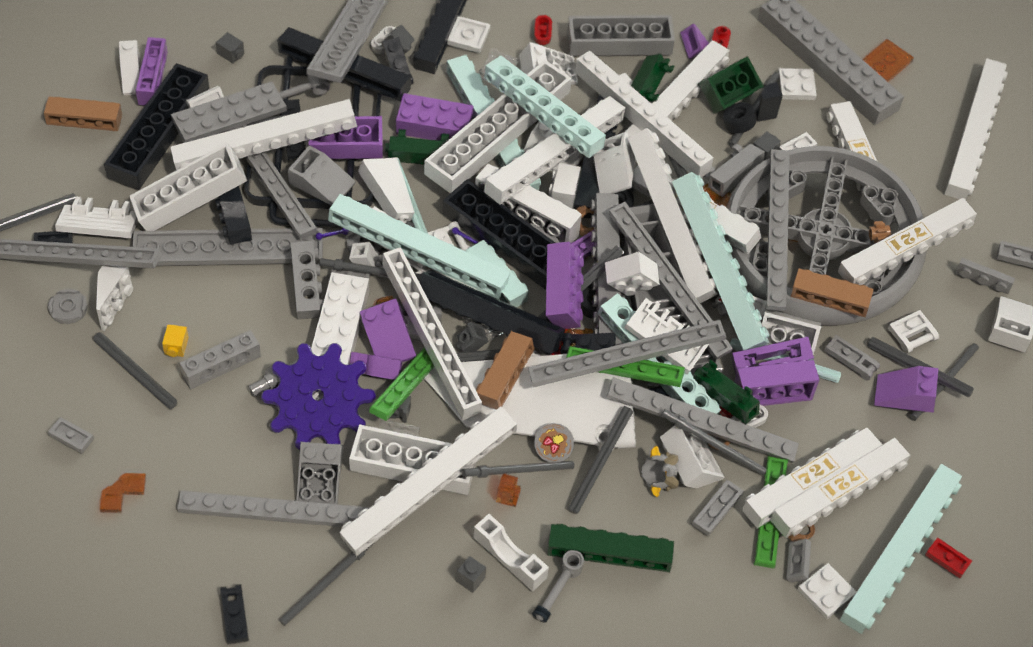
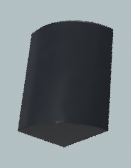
[756,82,783,122]

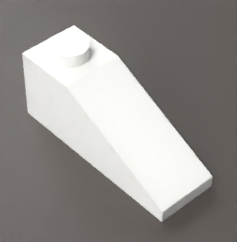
[119,40,140,96]

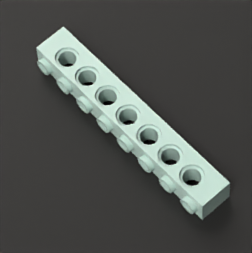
[484,56,606,158]
[597,293,721,414]

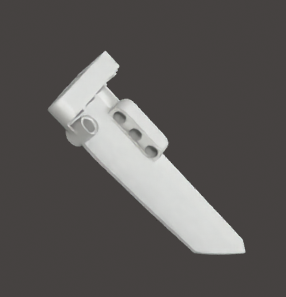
[424,354,636,451]

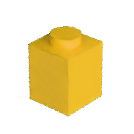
[162,325,189,357]

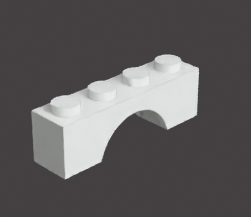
[474,514,549,591]

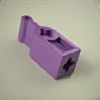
[349,352,403,380]

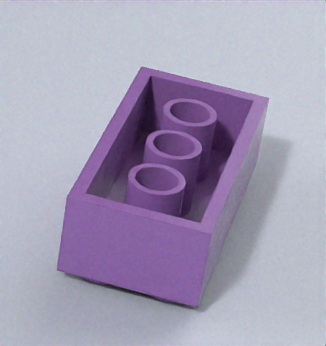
[396,93,474,141]
[309,116,383,159]
[546,241,584,329]
[734,360,820,406]

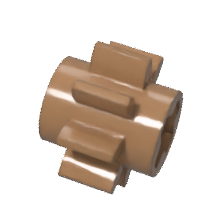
[869,221,891,243]

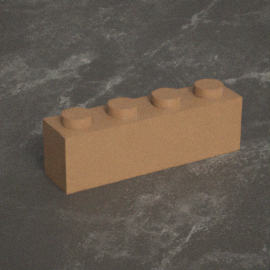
[44,96,122,131]
[791,269,874,318]
[476,331,534,410]

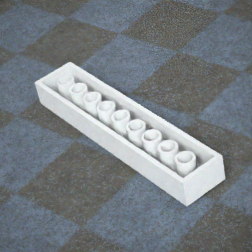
[424,60,572,193]

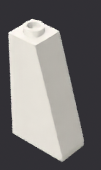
[358,158,415,223]

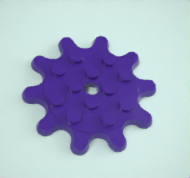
[261,343,376,450]

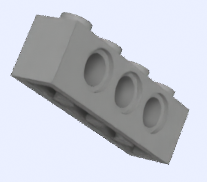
[290,241,323,320]
[180,330,261,390]

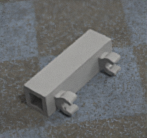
[703,143,765,197]

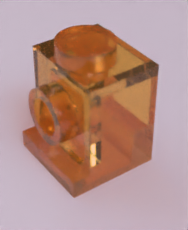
[496,474,521,507]

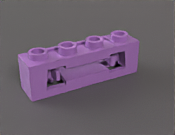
[136,37,168,105]
[731,337,814,375]

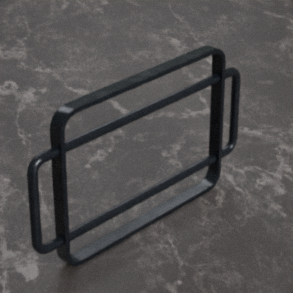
[245,56,382,227]

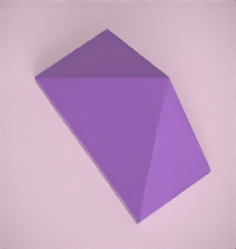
[680,23,709,59]

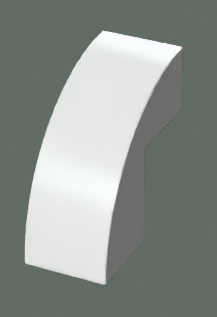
[349,242,389,278]

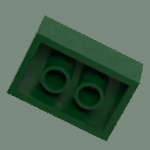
[698,56,764,114]

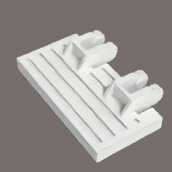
[55,196,138,238]
[624,298,709,374]

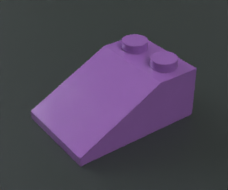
[360,298,417,362]
[874,366,938,413]

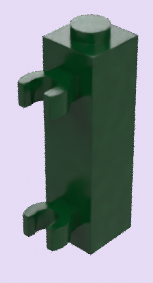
[631,53,675,102]
[385,129,449,165]
[694,360,760,425]

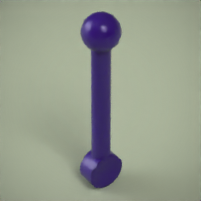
[452,227,479,244]
[315,228,349,240]

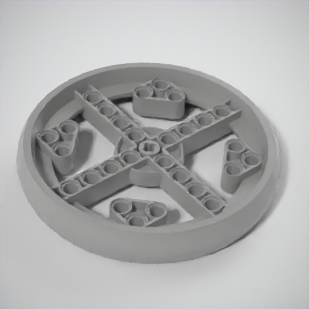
[726,146,927,326]

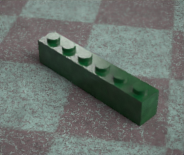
[547,524,674,573]

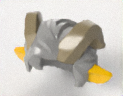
[641,446,679,497]

